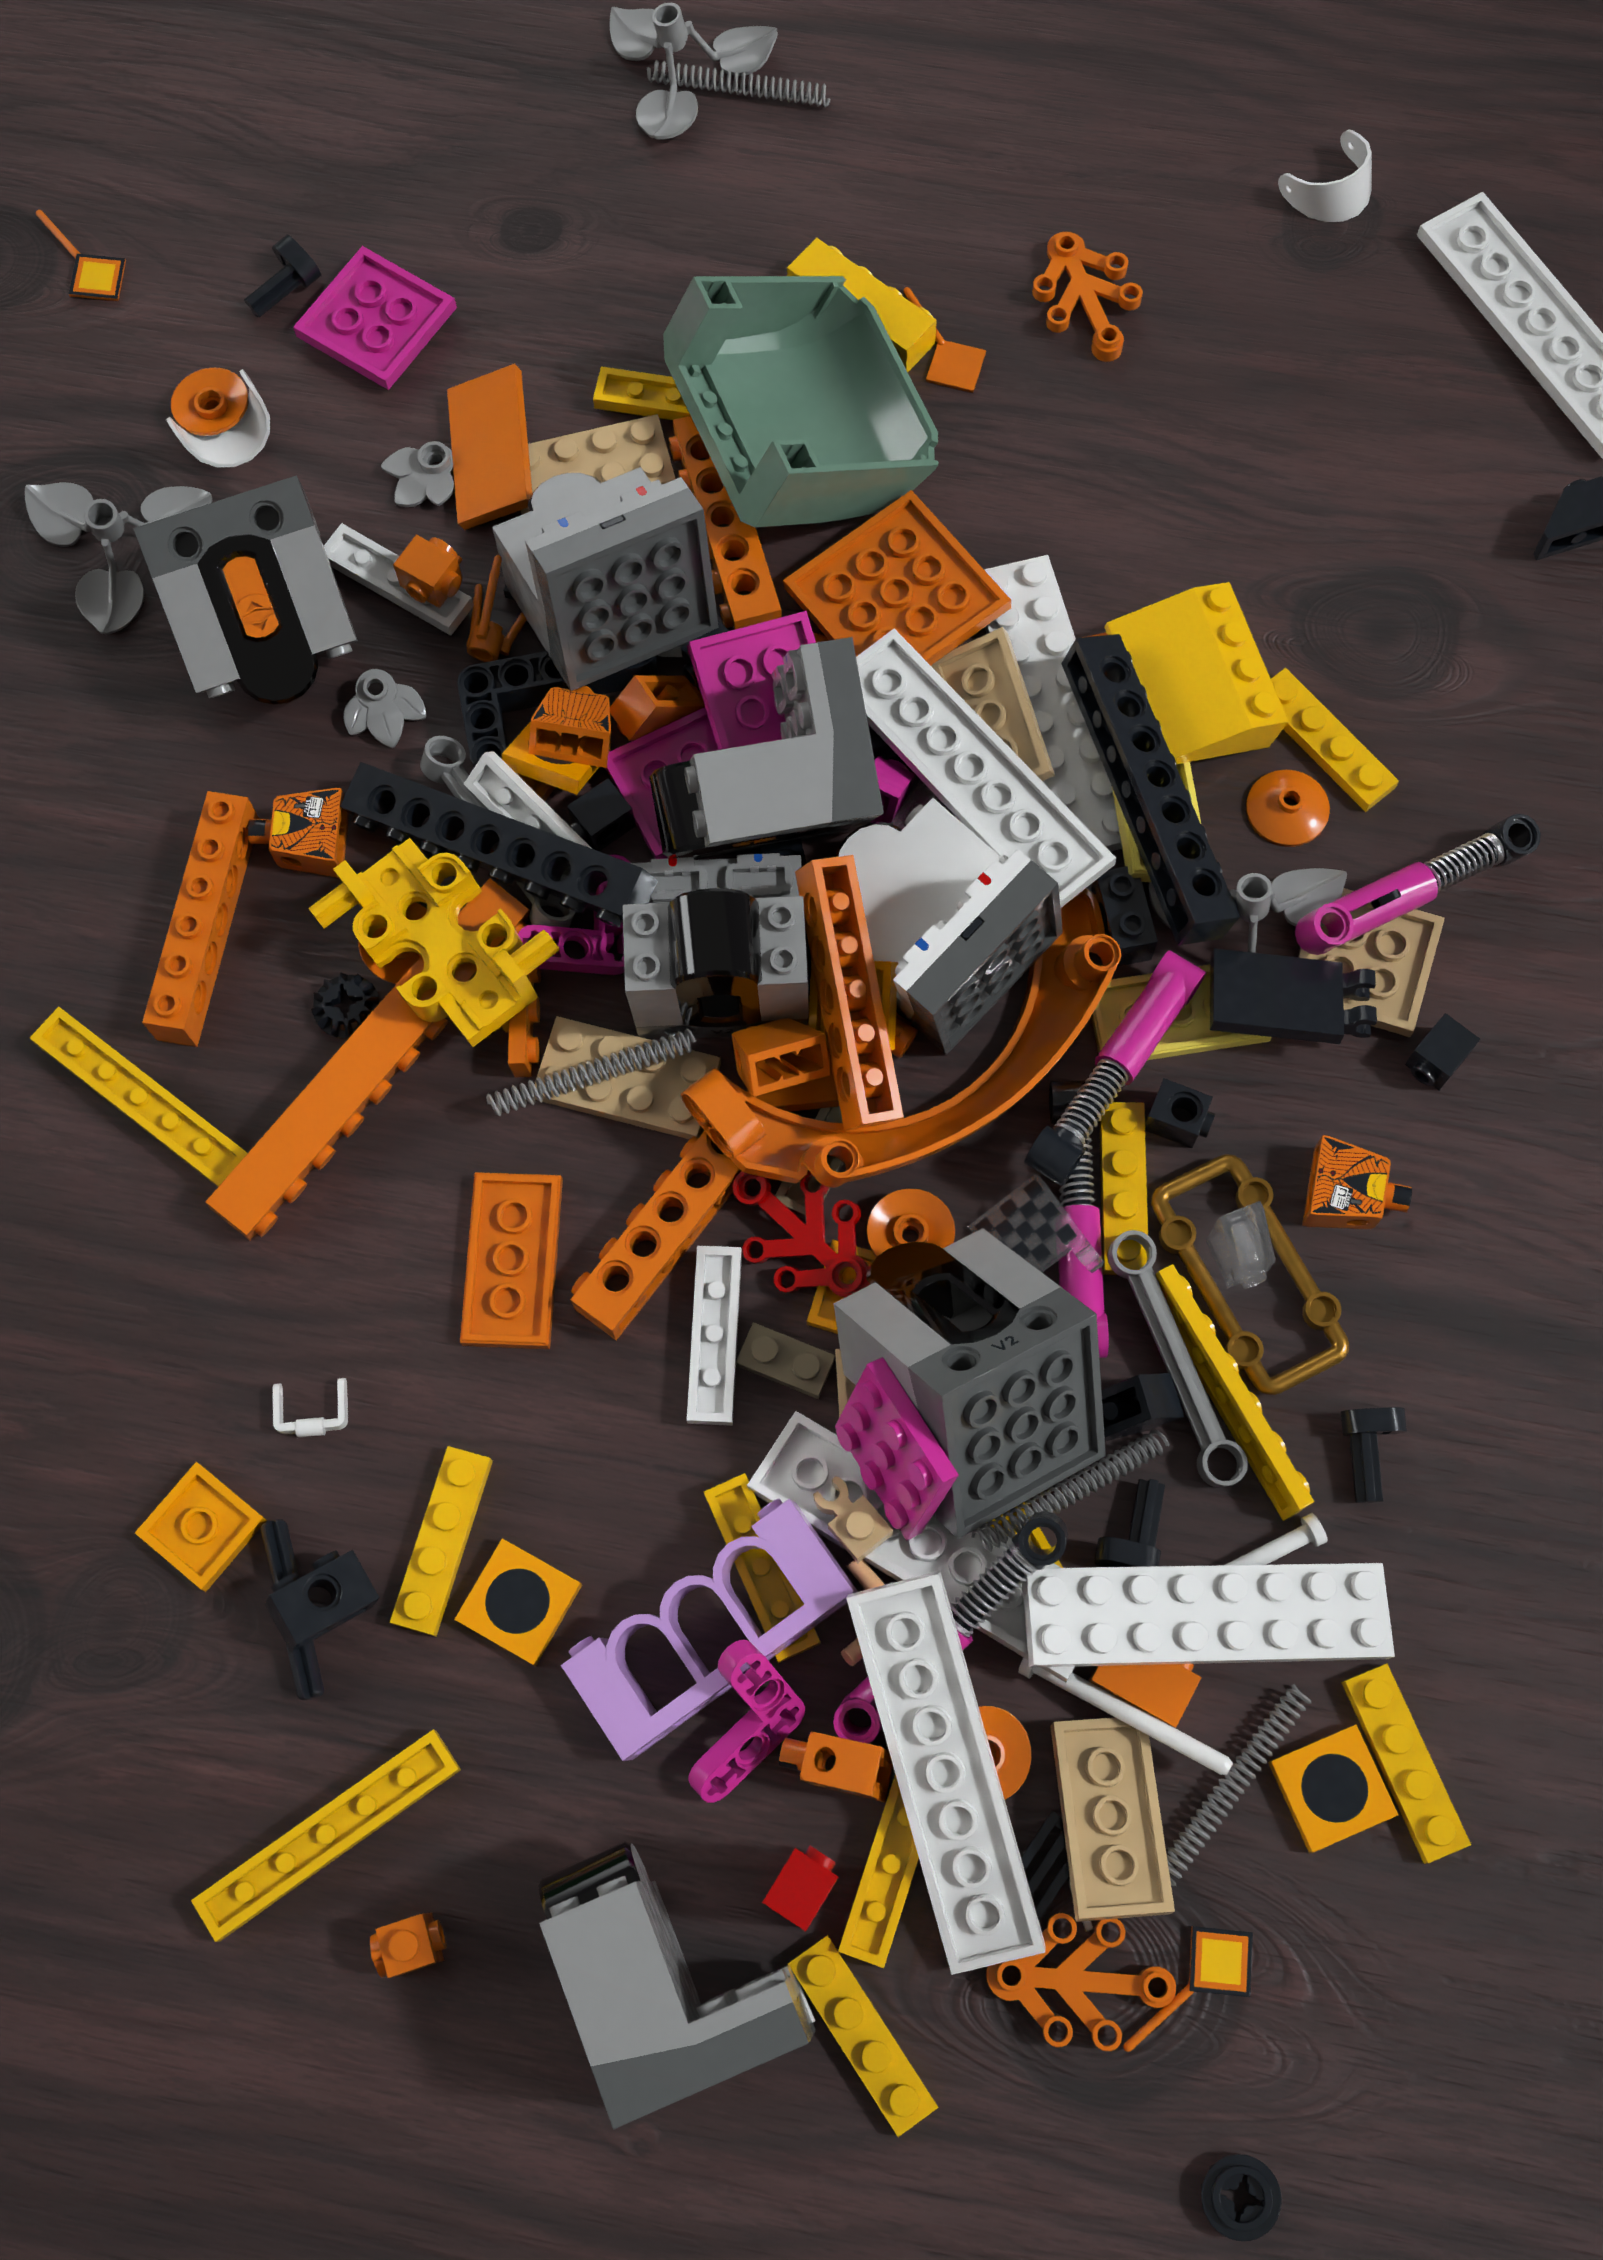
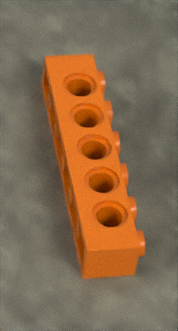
[668,415,782,630]
[142,791,260,1047]
[795,855,904,1131]
[570,1131,741,1341]

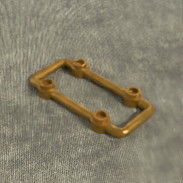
[1151,1154,1349,1395]

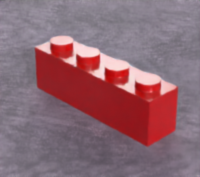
[762,1845,839,1932]

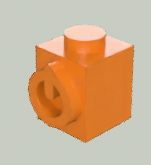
[393,534,463,608]
[370,1913,446,1978]

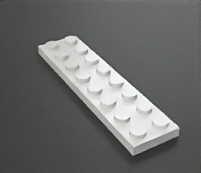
[1417,192,1603,459]
[984,555,1122,851]
[856,628,1116,907]
[747,1411,1075,1683]
[1022,1563,1395,1668]
[846,1571,1046,1975]

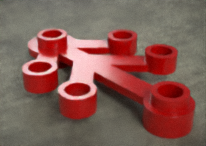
[733,1171,871,1298]

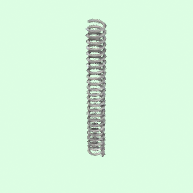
[647,60,831,108]
[486,1028,696,1116]
[971,1429,1169,1552]
[1167,1684,1311,1886]

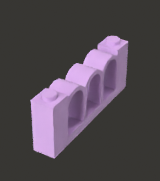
[561,1498,858,1761]

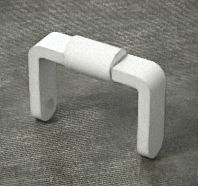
[273,1378,348,1437]

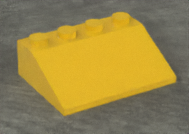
[1104,582,1289,764]

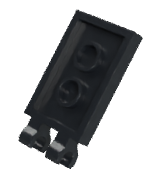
[1210,948,1377,1044]

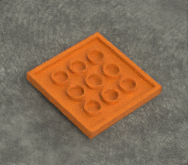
[783,490,1011,666]

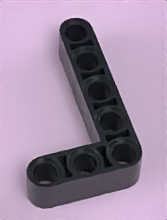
[457,651,658,768]

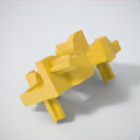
[308,838,560,1047]

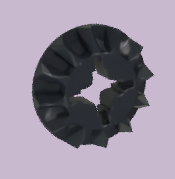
[311,972,380,1039]
[1201,2154,1282,2241]

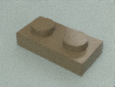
[736,1322,835,1400]

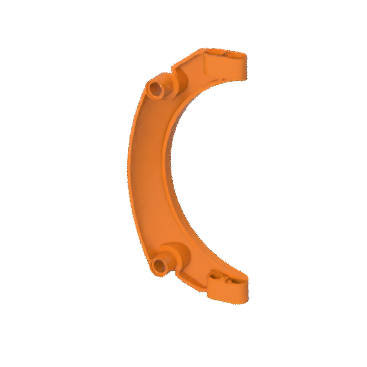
[681,888,1121,1188]

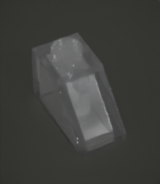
[1206,1201,1276,1289]

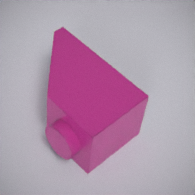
[871,756,915,827]

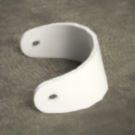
[1278,130,1372,222]
[166,369,270,468]

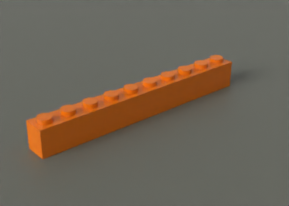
[205,878,529,1241]

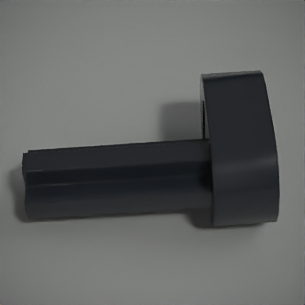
[244,234,322,318]
[1341,1407,1407,1503]
[1094,1479,1165,1567]

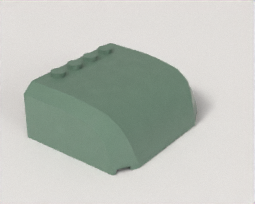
[663,276,938,527]

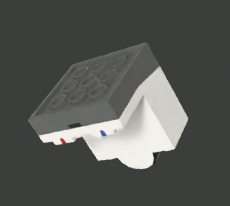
[835,798,1063,1055]

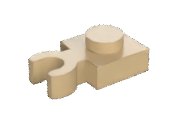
[813,1476,893,1563]

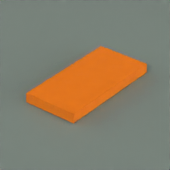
[447,363,533,530]
[460,1172,563,1349]

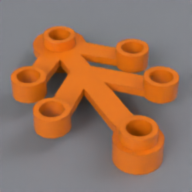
[1032,232,1143,362]
[986,1913,1176,2051]

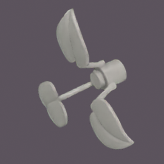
[610,3,778,140]
[25,482,213,634]
[1149,868,1347,953]

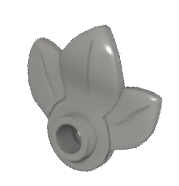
[381,441,454,507]
[343,669,426,748]

